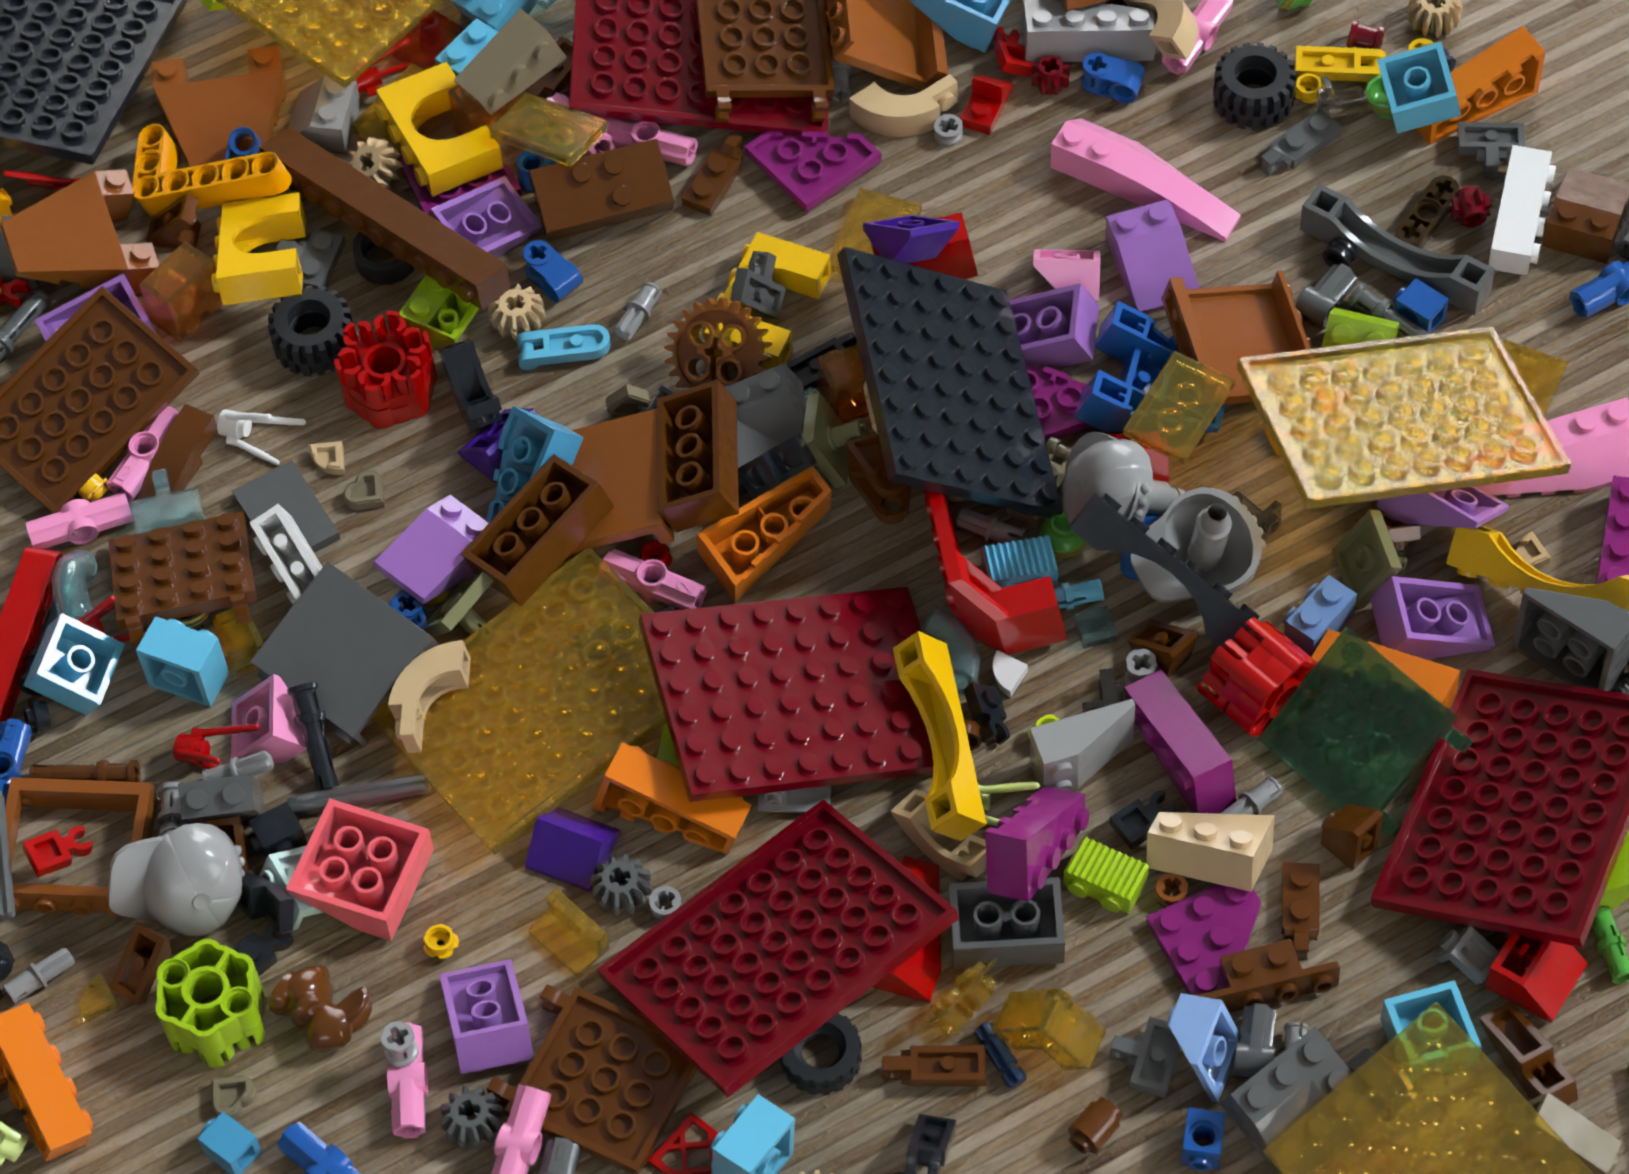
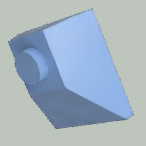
[1168,993,1241,1103]

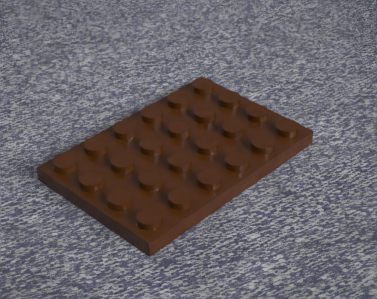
[0,286,200,514]

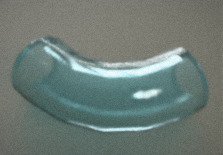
[51,549,97,620]
[920,605,981,695]

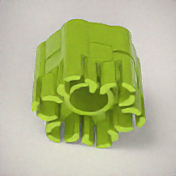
[156,939,266,1068]

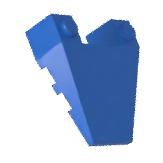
[1074,301,1226,433]

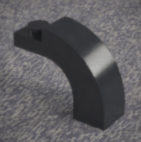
[437,339,502,431]

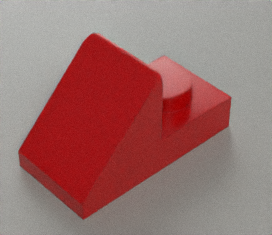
[960,75,1013,135]

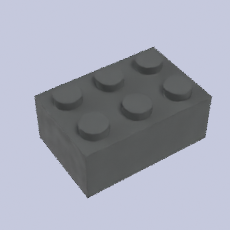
[949,877,1065,969]

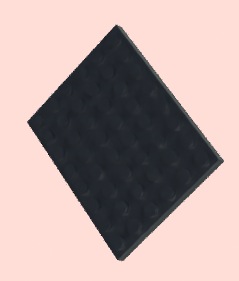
[0,0,187,165]
[837,247,1063,519]

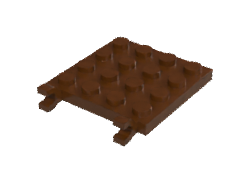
[695,0,835,122]
[108,511,258,647]
[486,984,697,1174]

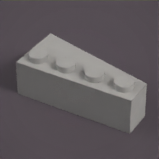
[1021,0,1155,62]

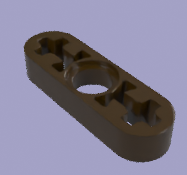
[1395,175,1459,249]

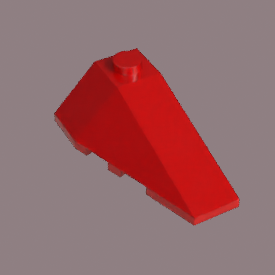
[872,856,941,1003]

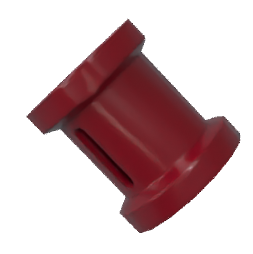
[1347,20,1385,49]

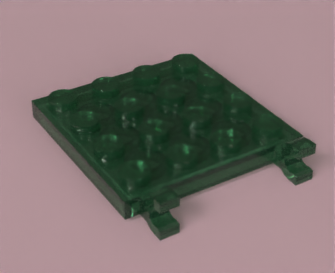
[1258,626,1474,838]

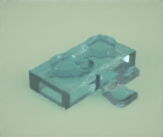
[130,468,205,534]

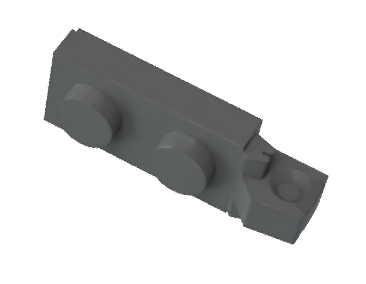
[1260,108,1342,176]

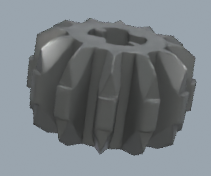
[590,853,652,917]
[439,1085,503,1150]

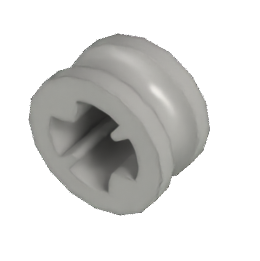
[934,114,963,147]
[649,886,682,922]

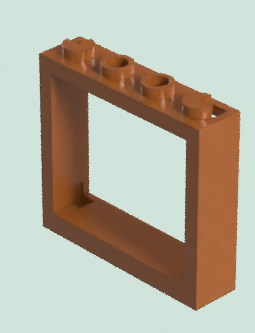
[5,777,158,917]

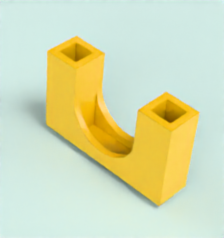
[375,62,503,197]
[211,192,306,306]
[702,232,831,369]

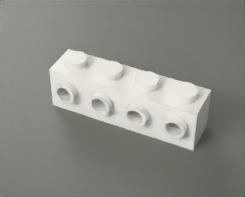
[1488,145,1556,276]
[249,504,322,605]

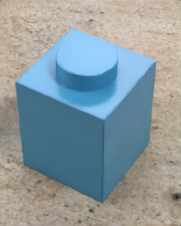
[198,1111,262,1174]

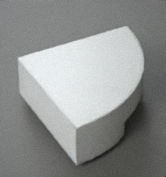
[993,650,1028,698]

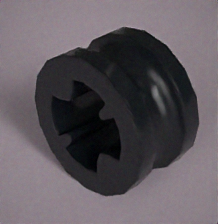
[1322,238,1357,267]

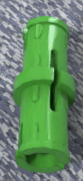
[1592,907,1629,984]

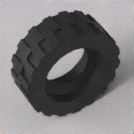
[780,1013,862,1095]

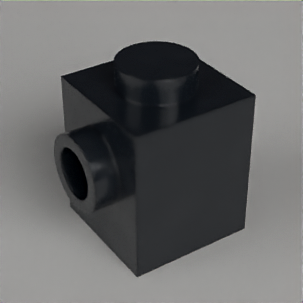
[247,802,307,859]

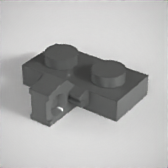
[1457,122,1525,179]
[276,229,346,290]
[730,251,786,320]
[1109,1016,1180,1099]

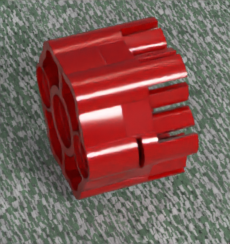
[334,311,438,429]
[1197,617,1321,738]

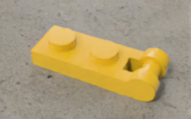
[1295,46,1386,83]

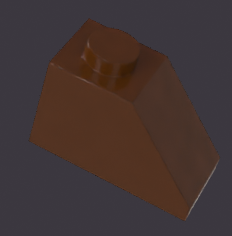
[1321,804,1383,871]

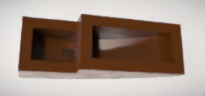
[137,404,218,515]
[1479,1001,1578,1106]

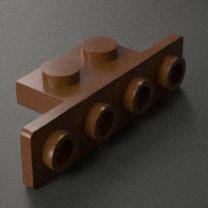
[1197,939,1340,1013]

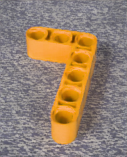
[132,124,292,217]

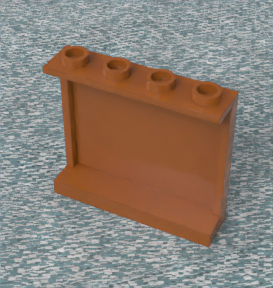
[827,0,948,90]
[1161,270,1322,406]
[558,408,674,569]

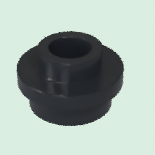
[23,699,51,734]

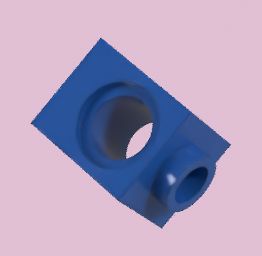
[1393,278,1449,334]
[1181,1107,1226,1171]

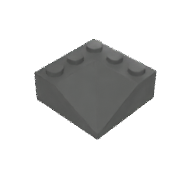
[725,363,817,497]
[1512,587,1629,691]
[1220,1027,1388,1174]

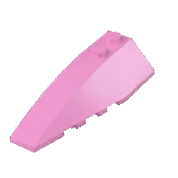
[1051,118,1241,242]
[1442,397,1629,498]

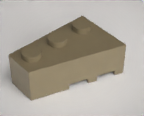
[454,8,567,115]

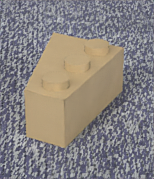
[1146,812,1275,892]

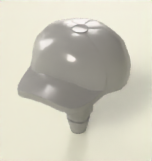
[1062,432,1187,538]
[1130,487,1266,603]
[108,822,245,937]

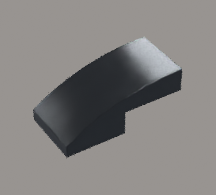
[738,433,817,499]
[237,871,293,933]

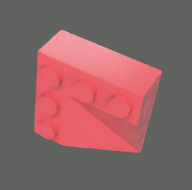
[286,798,434,941]

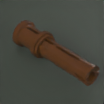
[29,760,141,782]

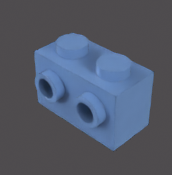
[1283,575,1357,657]

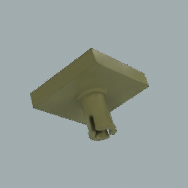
[802,392,868,488]
[1332,510,1407,608]
[421,571,494,643]

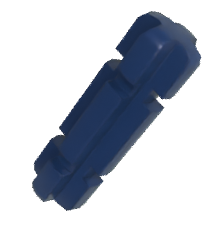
[974,1021,1027,1089]

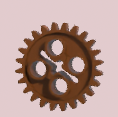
[664,298,773,389]

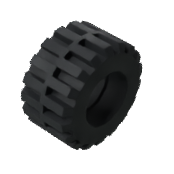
[1213,42,1296,130]
[268,285,353,376]

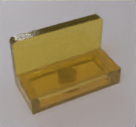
[211,608,264,678]
[529,888,610,977]

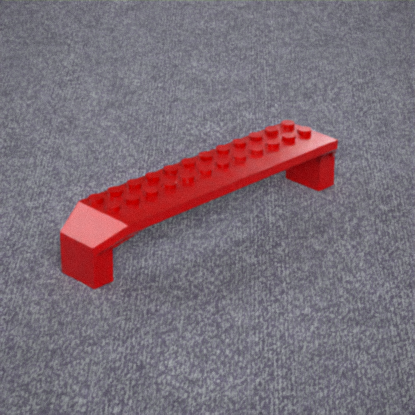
[871,212,1067,655]

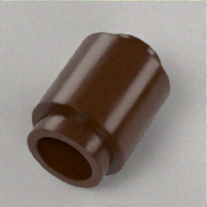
[1068,1097,1123,1154]

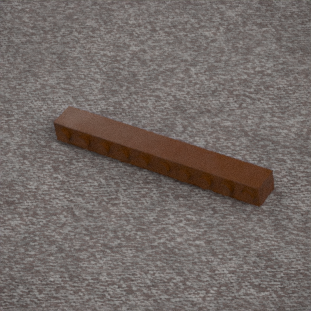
[259,127,511,310]

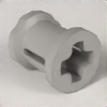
[1125,649,1157,686]
[157,782,188,827]
[381,1021,419,1068]

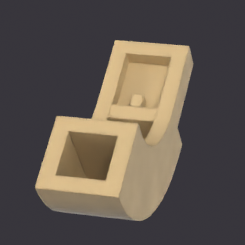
[1124,0,1198,60]
[849,74,958,137]
[388,640,471,753]
[890,789,987,881]

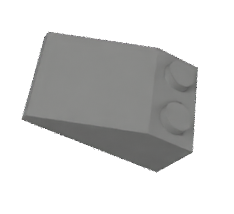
[1030,699,1135,791]

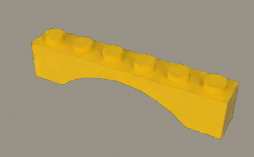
[1446,526,1629,611]
[893,631,987,841]

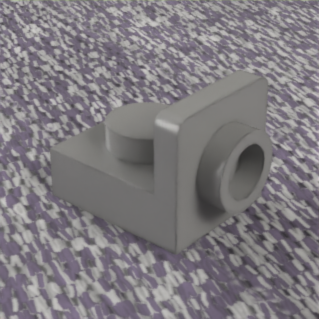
[1435,926,1500,985]

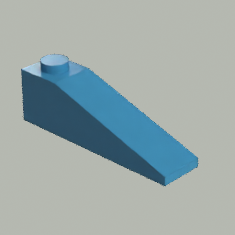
[909,0,1011,53]
[487,406,584,523]

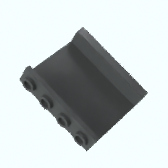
[250,561,441,747]

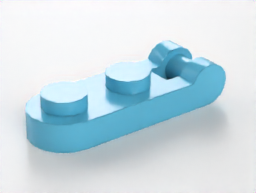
[517,324,611,370]

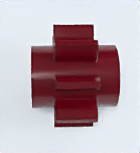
[1031,56,1070,95]
[1449,186,1492,228]

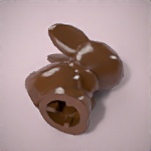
[268,965,372,1053]

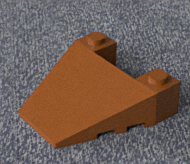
[152,45,287,167]
[0,170,160,294]

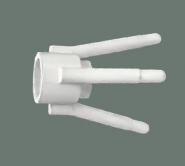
[217,409,306,466]

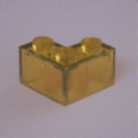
[992,988,1107,1070]

